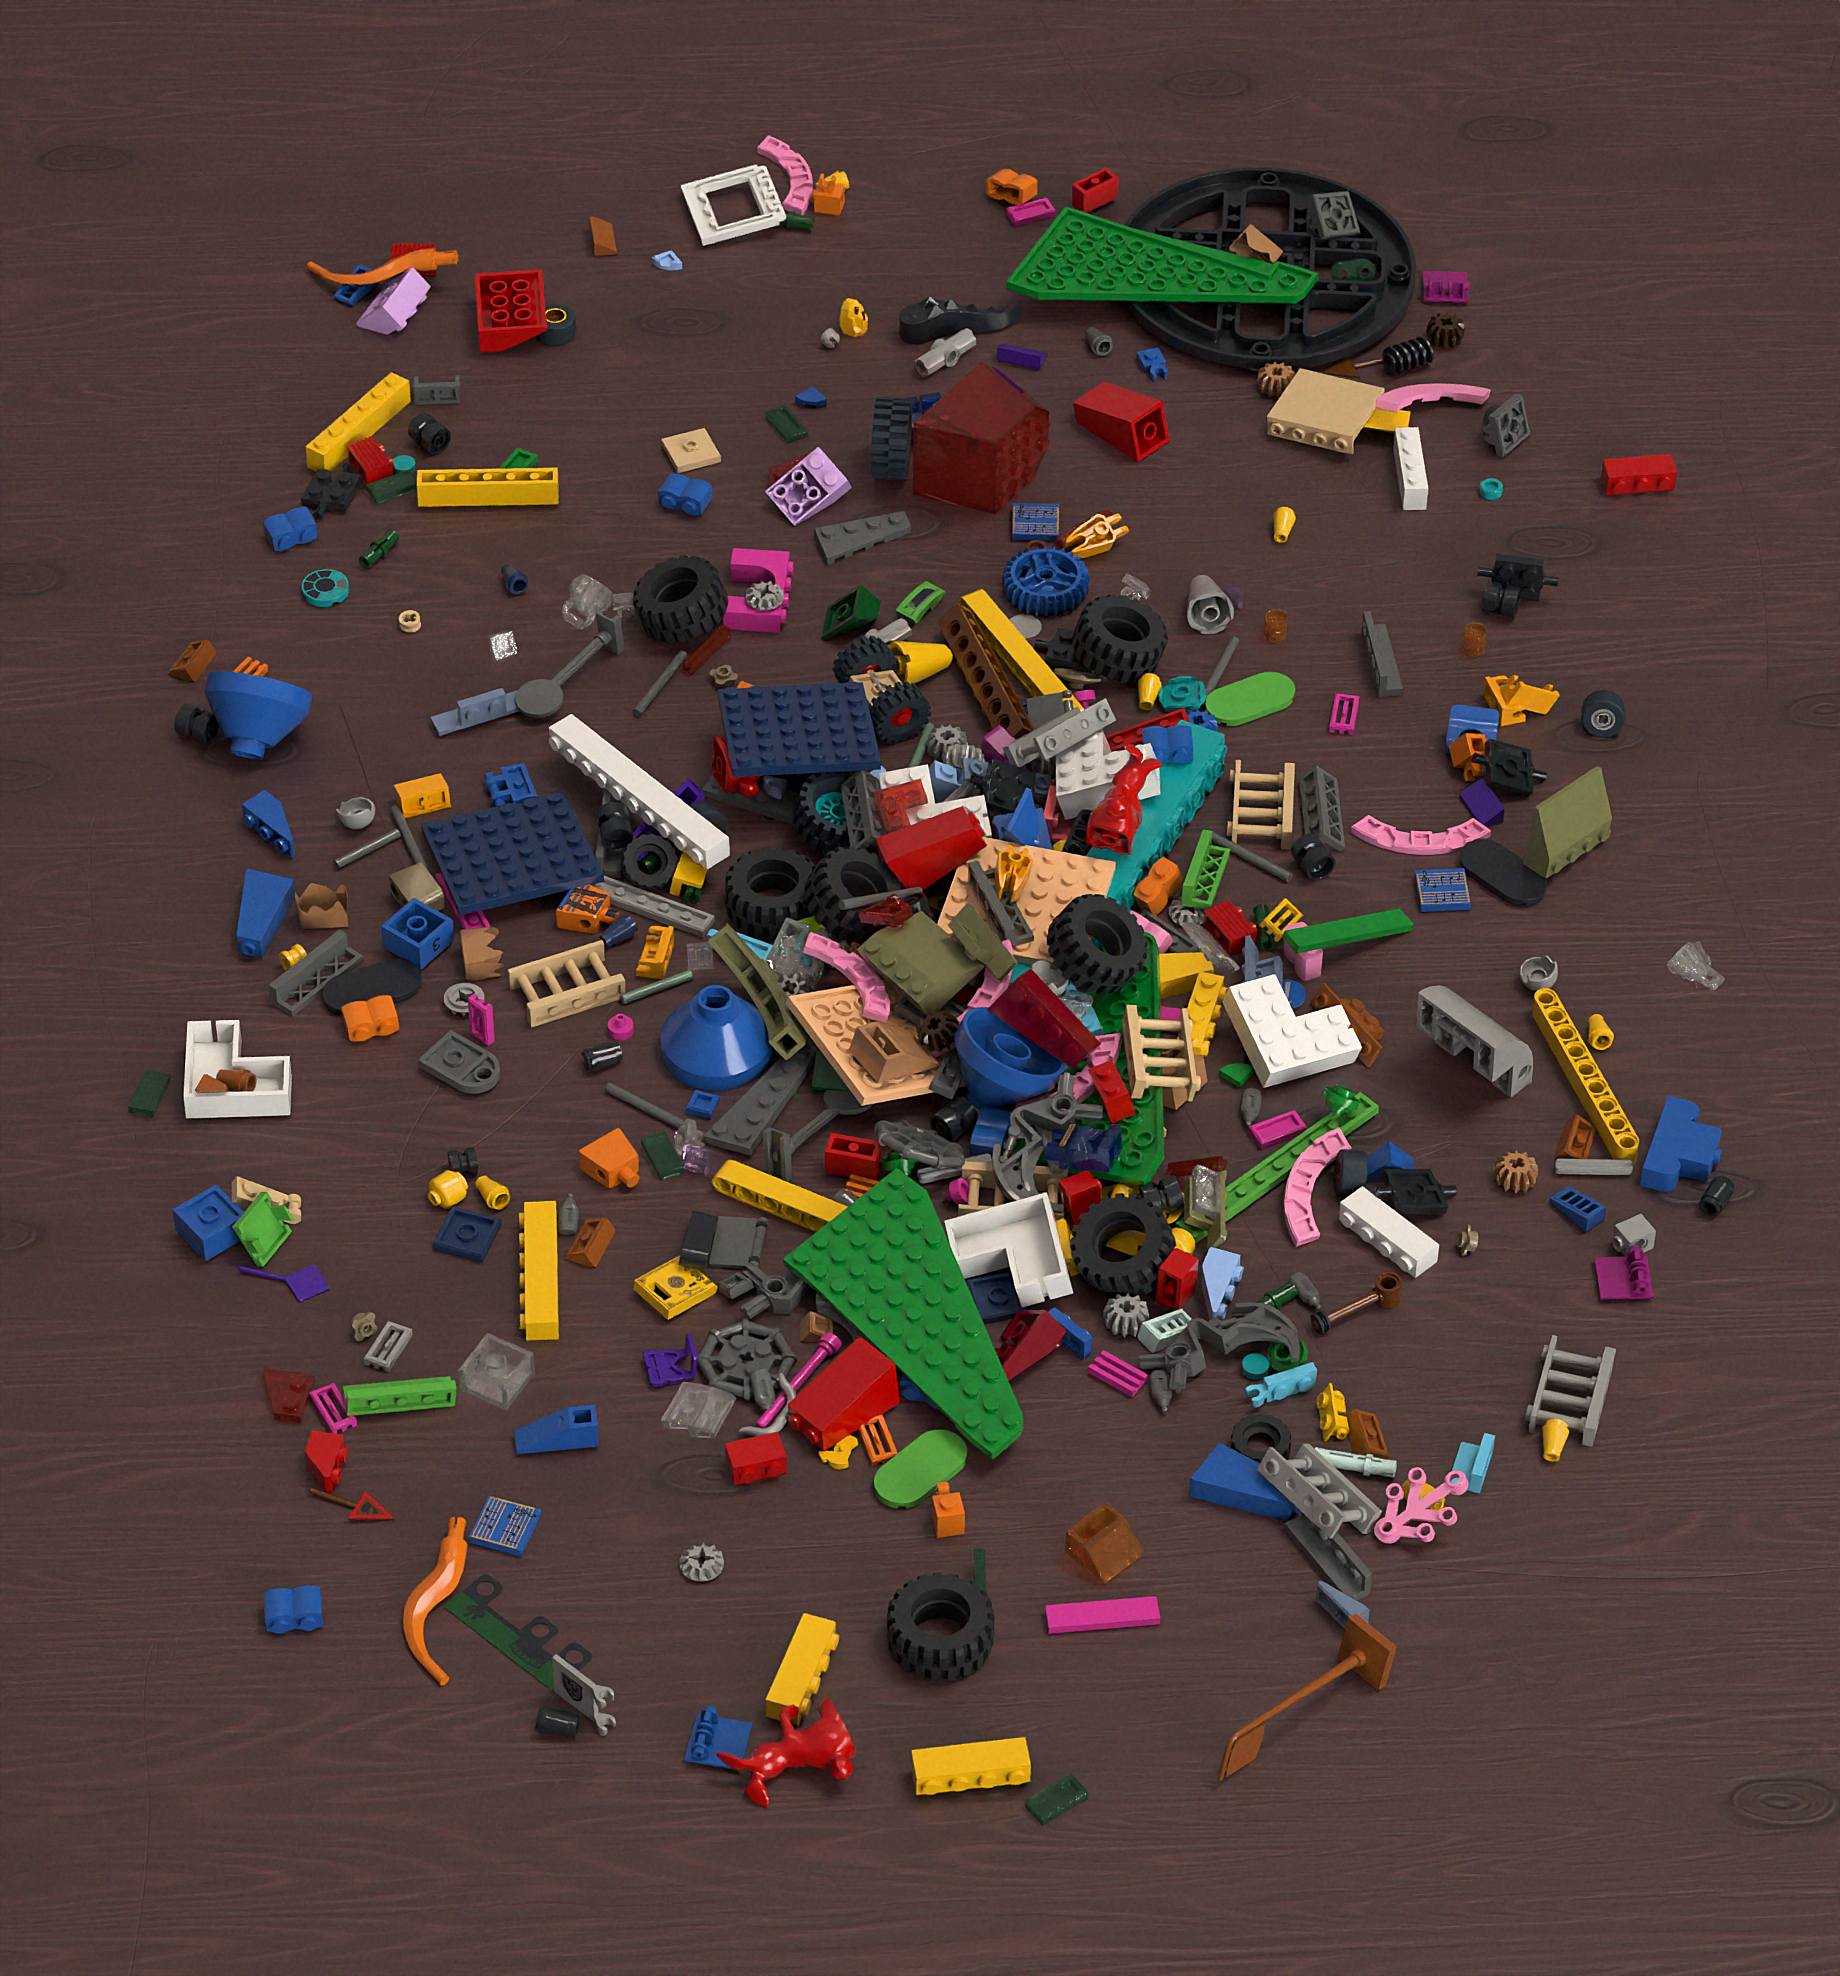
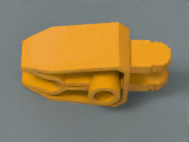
[1064,514,1129,558]
[995,845,1033,902]

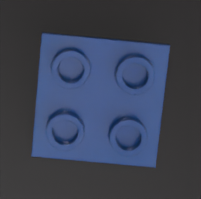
[684,1706,753,1770]

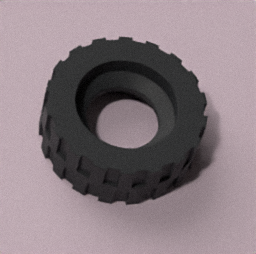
[621,834,678,892]
[1230,1413,1292,1463]

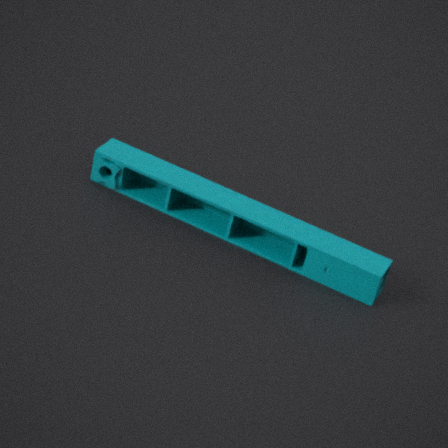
[1010,719,1227,1004]

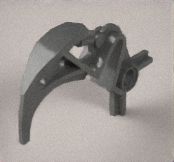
[992,1072,1103,1213]
[740,1264,873,1346]
[1139,1302,1300,1393]

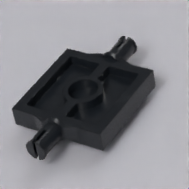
[301,462,362,520]
[1477,554,1559,601]
[1034,628,1093,673]
[1472,739,1547,797]
[970,758,1047,814]
[1373,1169,1457,1214]

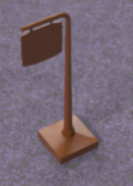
[1217,1613,1397,1781]

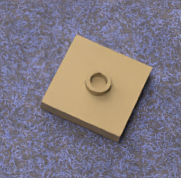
[661,428,721,473]

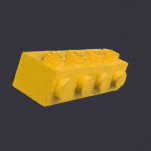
[1177,971,1227,1057]
[766,1613,839,1725]
[911,1737,1031,1795]

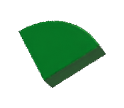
[1219,1063,1255,1088]

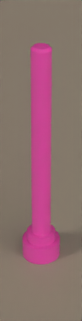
[756,1332,842,1428]

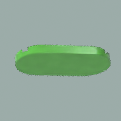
[1205,672,1295,726]
[874,1430,967,1509]

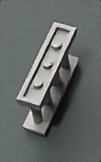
[1003,698,1116,767]
[1525,1335,1616,1447]
[1257,1444,1382,1538]

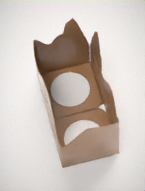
[1229,224,1283,264]
[295,883,348,929]
[460,926,504,982]

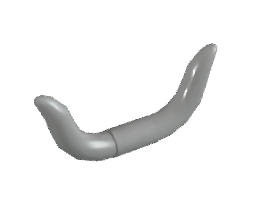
[739,1373,796,1437]

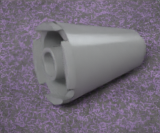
[1186,575,1234,634]

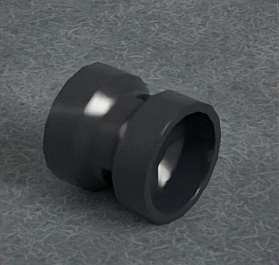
[447,1147,478,1174]

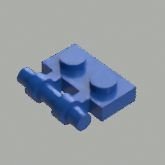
[484,763,537,807]

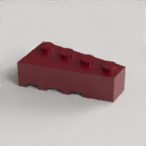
[987,969,1101,1069]

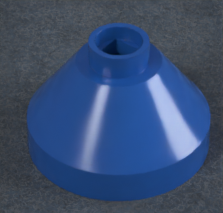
[204,671,313,760]
[660,985,773,1091]
[954,1007,1066,1110]

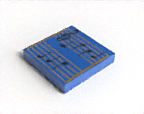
[1012,503,1059,542]
[1414,868,1471,912]
[469,1495,541,1557]

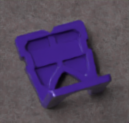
[643,1333,697,1387]

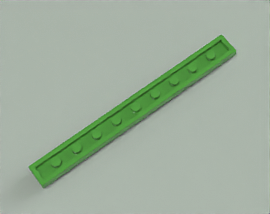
[1176,1092,1379,1243]

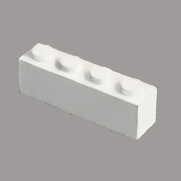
[1393,427,1428,510]
[1339,1186,1439,1278]

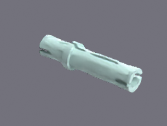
[1315,1447,1397,1478]

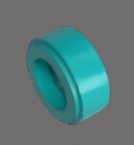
[392,455,416,477]
[1479,478,1503,500]
[1242,1353,1269,1380]

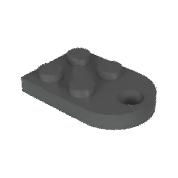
[418,1030,500,1094]

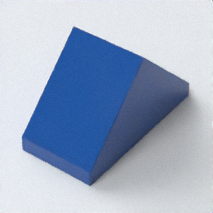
[1367,1141,1415,1182]

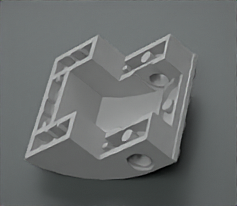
[1416,985,1533,1098]

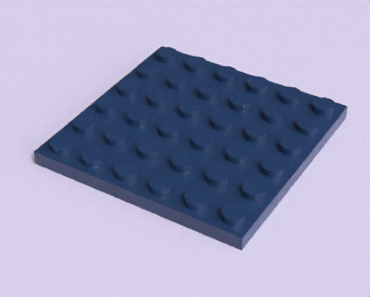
[718,681,881,777]
[421,791,605,915]

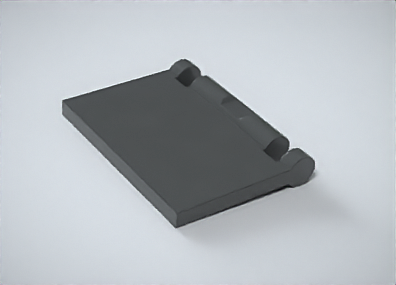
[1026,690,1073,729]
[709,1216,768,1269]

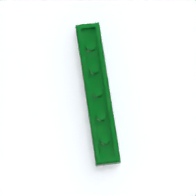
[1282,908,1414,954]

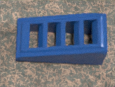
[333,264,379,307]
[1549,1186,1606,1232]

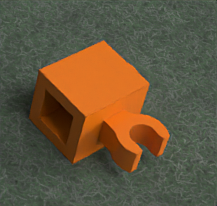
[811,173,845,216]
[1449,733,1486,782]
[932,1482,965,1538]

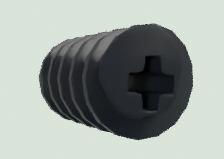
[1382,336,1434,376]

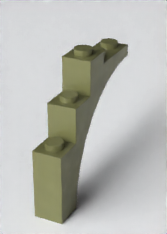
[708,923,808,1061]

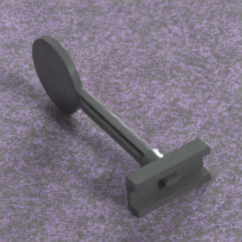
[515,607,625,718]
[763,1090,873,1182]

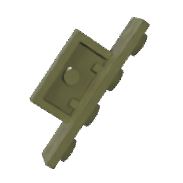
[948,903,1018,981]
[1184,1158,1227,1250]

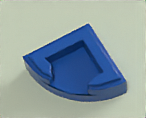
[795,387,827,408]

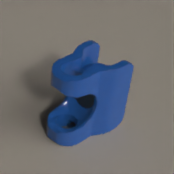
[1445,705,1499,754]

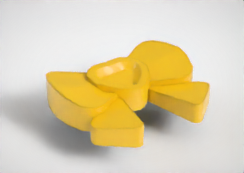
[819,1435,858,1469]

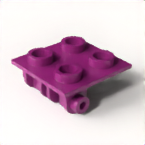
[1422,271,1469,303]
[1594,1246,1654,1299]

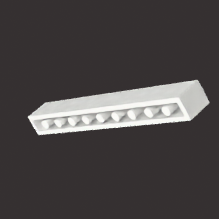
[549,714,730,869]

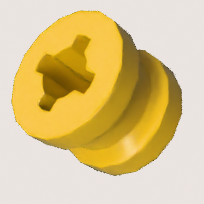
[279,944,307,972]

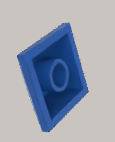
[1002,787,1041,847]

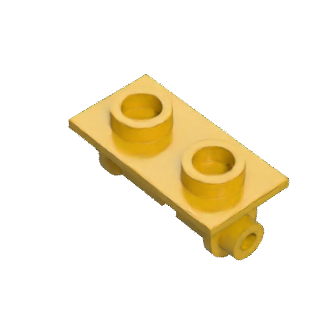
[1316,1383,1349,1442]

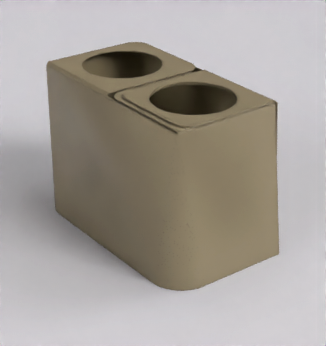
[389,862,445,911]

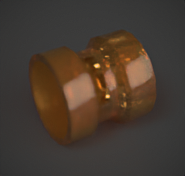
[1263,609,1288,643]
[1462,622,1488,656]

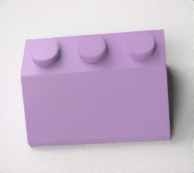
[356,267,431,335]

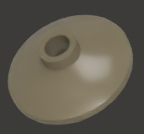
[1054,668,1102,689]

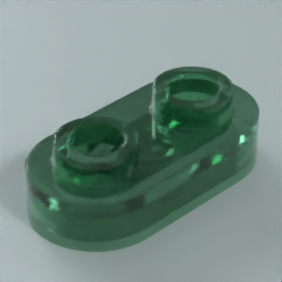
[1330,259,1376,281]

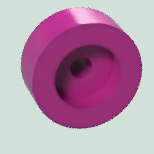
[1072,690,1096,709]
[608,1013,634,1041]
[945,1178,969,1206]

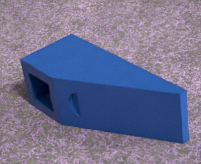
[242,790,295,859]
[515,1405,599,1454]

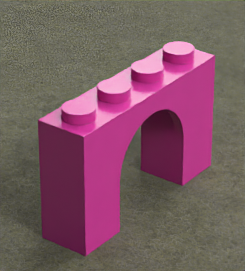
[723,548,794,633]

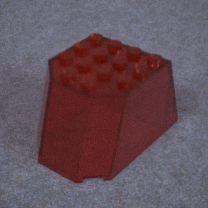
[913,362,1050,514]

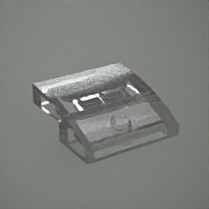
[1181,922,1240,974]
[661,1382,736,1438]

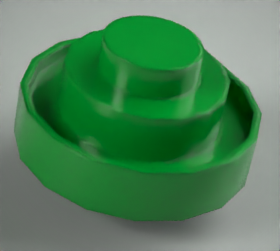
[1321,1084,1360,1115]
[880,1150,918,1175]
[1268,1338,1308,1373]

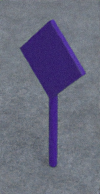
[238,1264,330,1303]

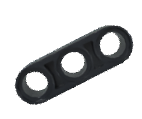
[1061,809,1093,856]
[678,1211,718,1271]

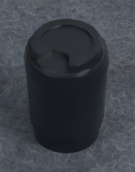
[581,1041,623,1072]
[1699,1176,1735,1216]
[535,1706,580,1737]

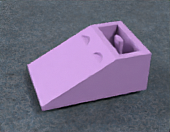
[765,447,851,526]

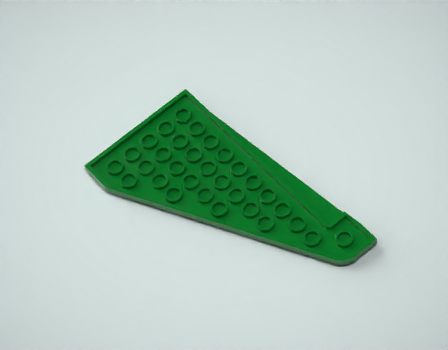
[1006,207,1318,304]
[1011,932,1164,1187]
[783,1168,1023,1460]

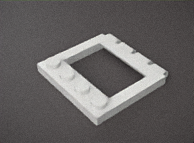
[681,164,786,246]

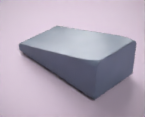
[1316,1581,1370,1629]

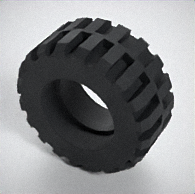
[633,555,729,644]
[1072,594,1168,683]
[804,846,903,944]
[725,847,815,940]
[1047,894,1148,994]
[1070,1193,1176,1298]
[887,1572,994,1682]

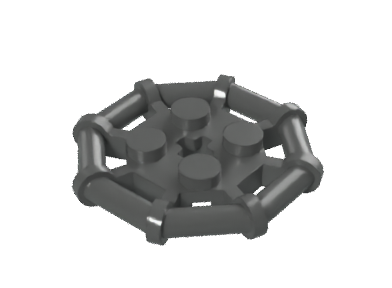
[875,1120,965,1170]
[697,1319,797,1401]

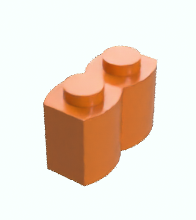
[986,169,1037,205]
[1134,857,1183,916]
[341,995,400,1042]

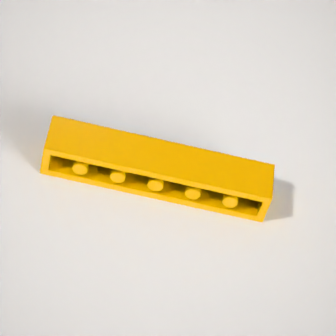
[305,372,411,471]
[417,468,559,507]
[519,1201,559,1341]

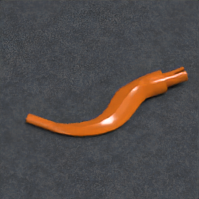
[307,248,458,285]
[403,1517,468,1685]

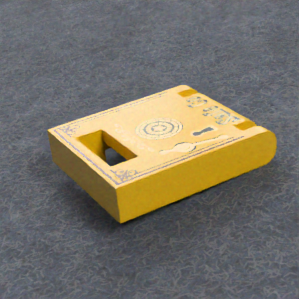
[634,1256,717,1320]

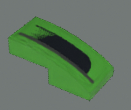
[896,581,946,625]

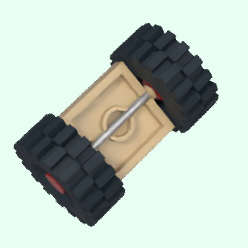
[833,635,931,744]

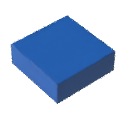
[686,1090,720,1120]

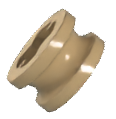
[399,610,421,633]

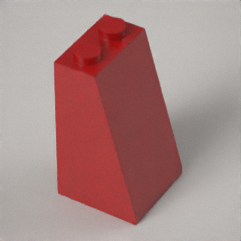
[1072,382,1170,462]
[876,806,987,890]
[787,1337,900,1451]

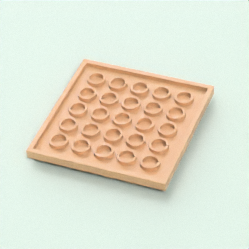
[937,837,1116,969]
[786,980,966,1106]

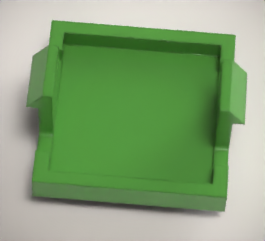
[233,1192,293,1267]

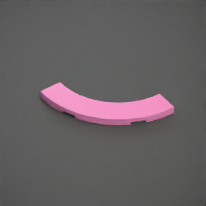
[757,135,813,215]
[1375,384,1490,412]
[1351,815,1491,855]
[803,932,890,1023]
[931,939,1013,1058]
[1015,1033,1122,1125]
[1283,1128,1351,1247]

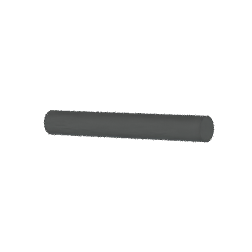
[333,828,401,869]

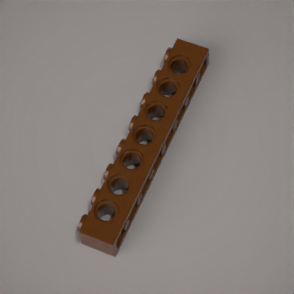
[937,602,1035,740]

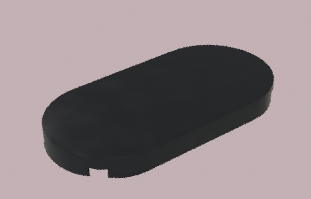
[1460,839,1547,906]
[323,959,422,1016]

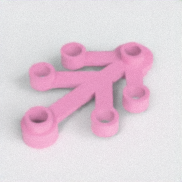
[1374,1467,1468,1544]

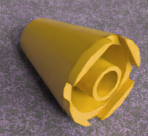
[887,641,952,685]

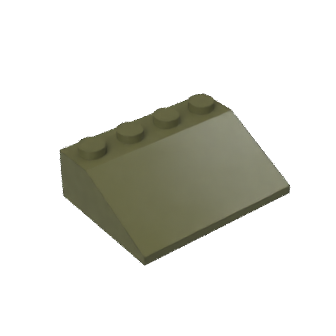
[1523,766,1612,879]
[857,911,985,1017]

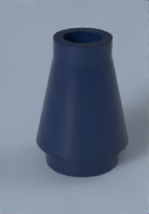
[501,564,528,594]
[599,914,638,948]

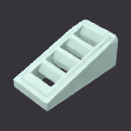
[1137,1309,1191,1353]

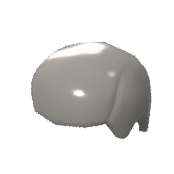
[336,797,375,830]
[1520,955,1558,991]
[1031,960,1068,996]

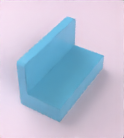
[1451,1433,1495,1493]

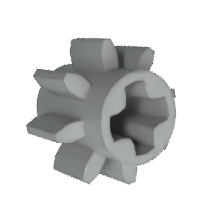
[777,973,807,996]

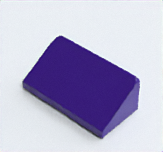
[997,343,1047,369]
[1459,778,1505,827]

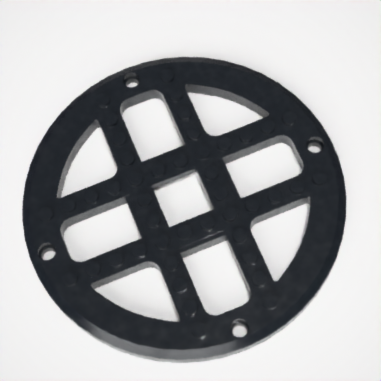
[1123,167,1416,369]

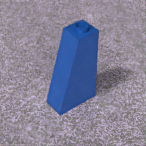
[237,869,295,959]
[1189,1443,1301,1521]

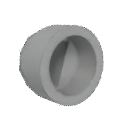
[820,328,840,348]

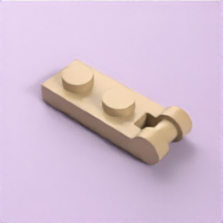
[232,1176,301,1224]

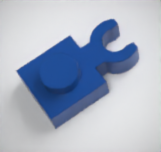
[1137,348,1167,382]

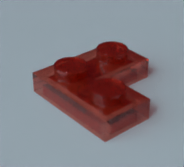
[873,778,928,834]

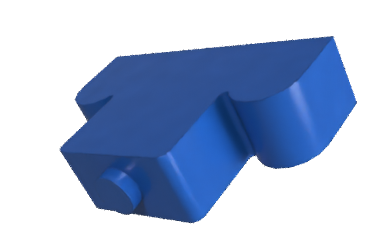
[1640,1095,1722,1192]

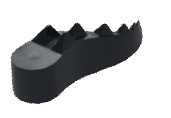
[899,296,1022,344]

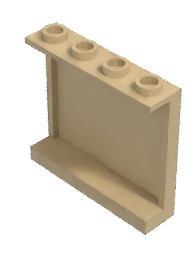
[1267,368,1384,455]

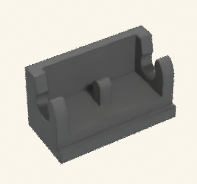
[414,375,461,405]

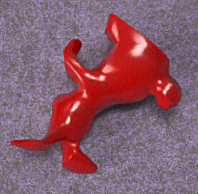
[711,736,763,798]
[1086,744,1163,855]
[716,1696,856,1807]

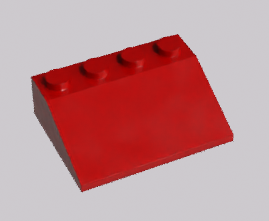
[475,269,547,352]

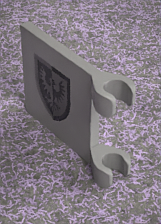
[552,1654,616,1736]

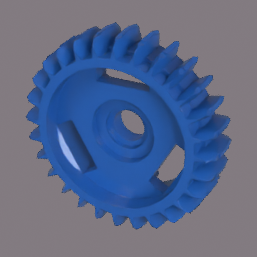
[1002,545,1090,617]

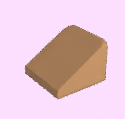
[800,1311,833,1343]

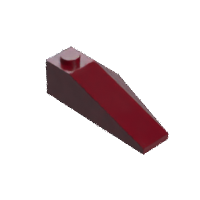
[995,1310,1067,1381]

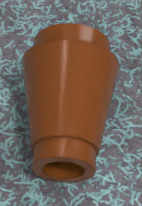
[216,1069,257,1092]

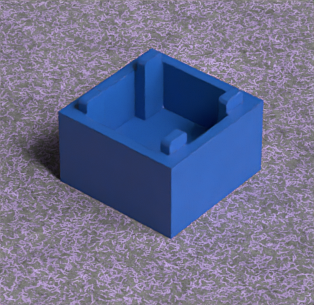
[172,1184,244,1261]

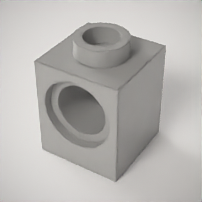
[1612,1214,1656,1257]

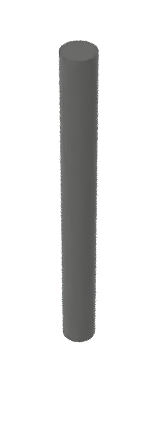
[1202,637,1239,705]
[633,650,687,717]
[390,805,430,873]
[1210,830,1293,882]
[839,887,923,910]
[605,1082,695,1135]

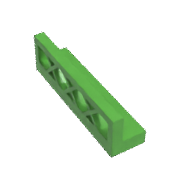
[1181,829,1231,910]
[343,1376,457,1416]

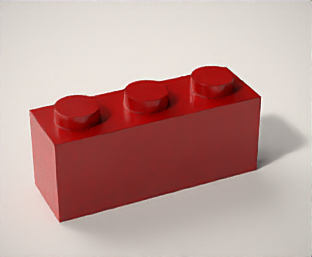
[1601,454,1677,495]

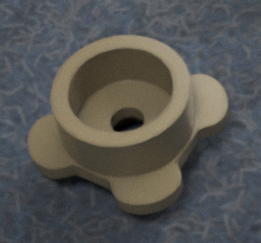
[710,665,738,688]
[1456,1224,1478,1256]
[351,1312,378,1341]

